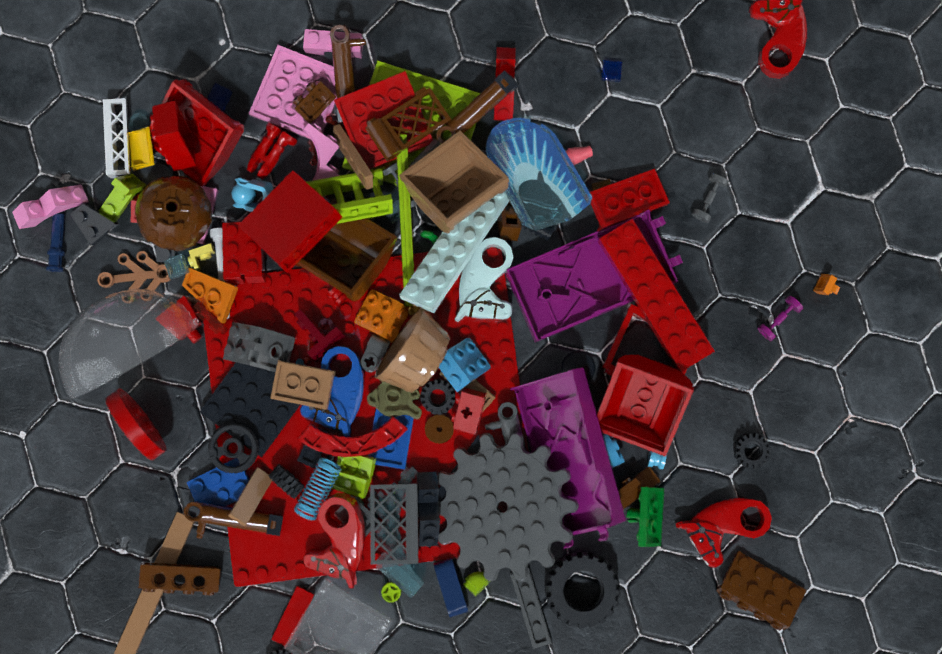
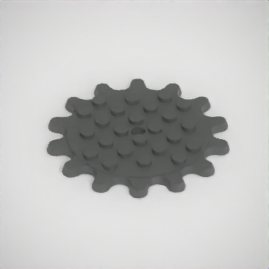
[437,432,579,581]

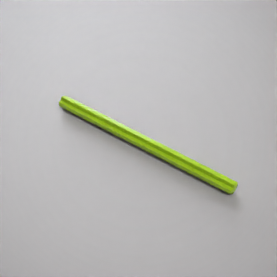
[397,134,414,306]

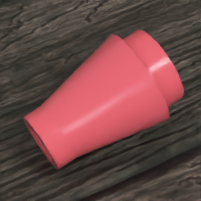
[563,146,593,166]

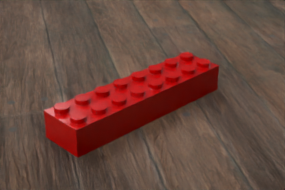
[598,219,715,372]

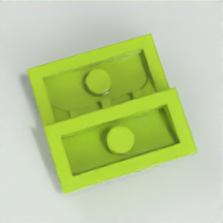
[330,455,376,498]

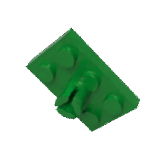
[627,487,664,547]

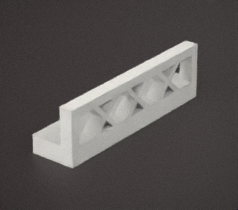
[103,98,130,178]

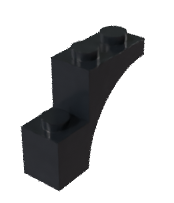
[416,472,440,547]

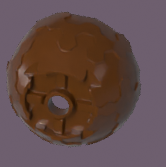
[135,176,212,251]

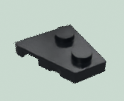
[70,203,119,245]

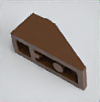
[498,188,522,241]

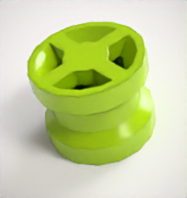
[381,582,401,603]

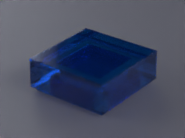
[601,60,622,82]

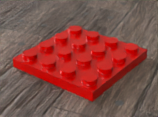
[334,71,433,169]

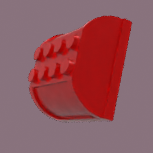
[149,79,244,187]
[597,355,694,457]

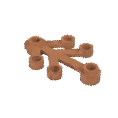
[97,251,173,303]

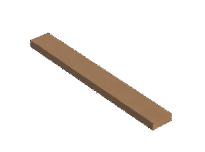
[114,512,195,654]

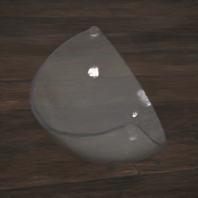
[58,289,199,399]

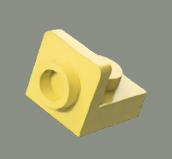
[188,243,216,271]

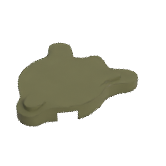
[367,382,422,419]

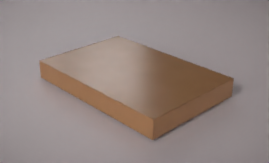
[270,360,335,410]

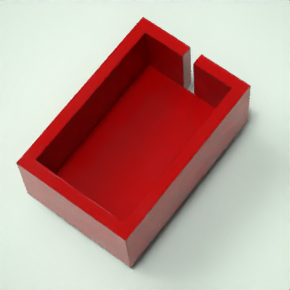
[150,101,196,171]
[222,222,265,284]

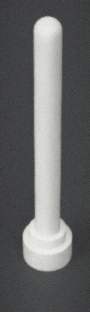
[210,228,230,319]

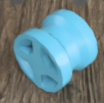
[647,451,667,469]

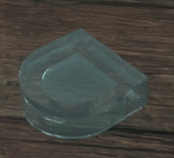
[128,113,150,132]

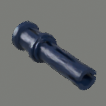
[46,213,65,272]

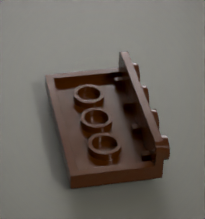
[716,551,807,630]

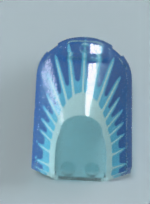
[486,118,592,231]

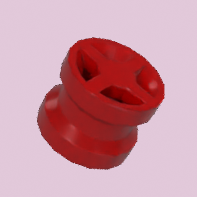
[327,287,348,307]

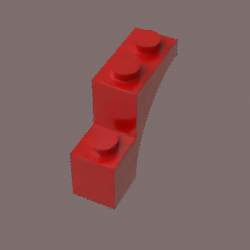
[494,47,516,121]

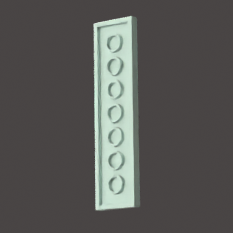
[400,189,513,313]

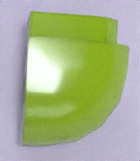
[464,571,490,597]

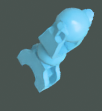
[231,177,329,212]

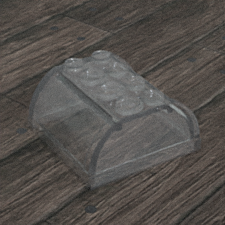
[284,578,393,654]

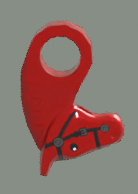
[676,498,772,568]

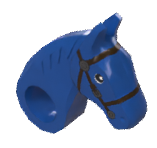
[300,346,365,437]

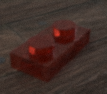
[193,301,229,335]

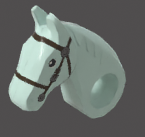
[455,237,513,322]

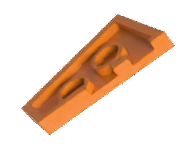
[182,267,238,323]

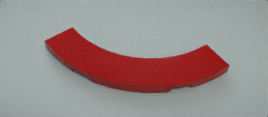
[298,416,408,457]

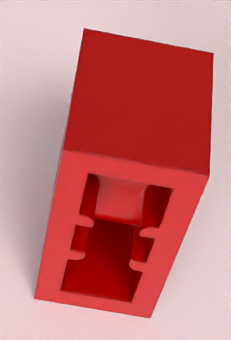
[451,388,487,434]

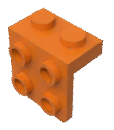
[354,290,409,343]

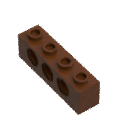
[139,562,221,595]

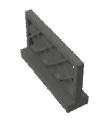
[370,484,419,564]

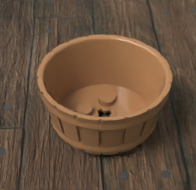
[375,308,450,393]

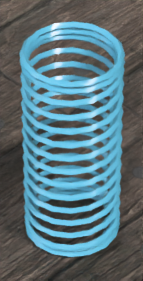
[294,458,342,520]

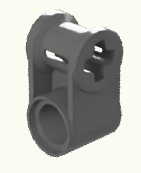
[361,334,391,372]

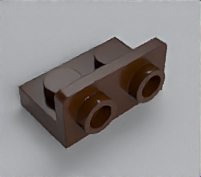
[291,80,336,125]

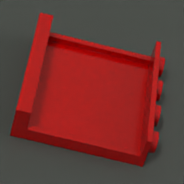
[238,171,343,273]

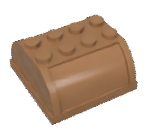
[399,131,509,233]

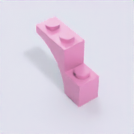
[302,123,340,181]
[12,185,89,229]

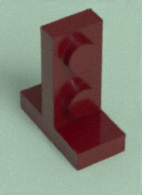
[294,310,345,362]

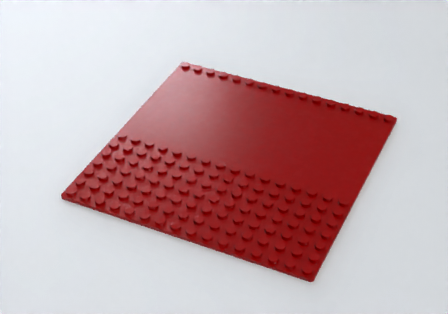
[201,247,529,587]

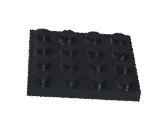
[200,362,301,458]

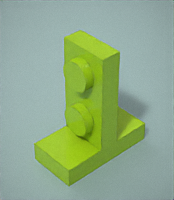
[99,174,146,221]

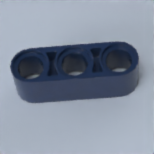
[433,557,468,618]

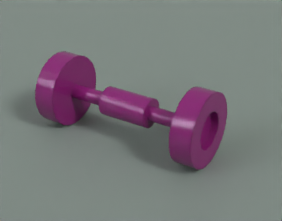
[757,295,803,341]

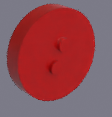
[105,388,167,461]

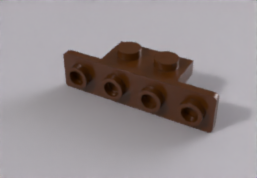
[617,467,660,509]

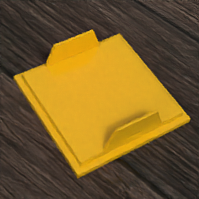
[126,127,155,171]

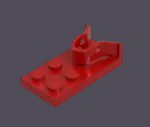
[586,169,670,231]

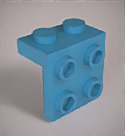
[438,338,491,392]

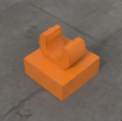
[813,274,840,295]

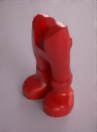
[247,122,298,180]

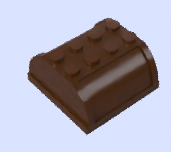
[296,198,397,301]

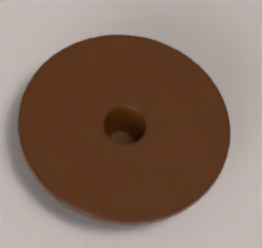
[425,415,454,444]

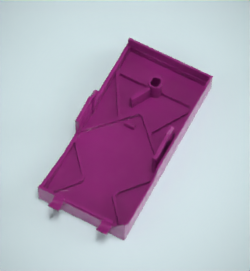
[505,210,683,343]
[510,368,626,548]

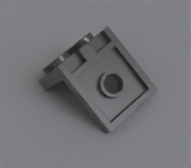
[223,322,296,372]

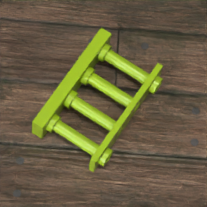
[307,168,393,224]

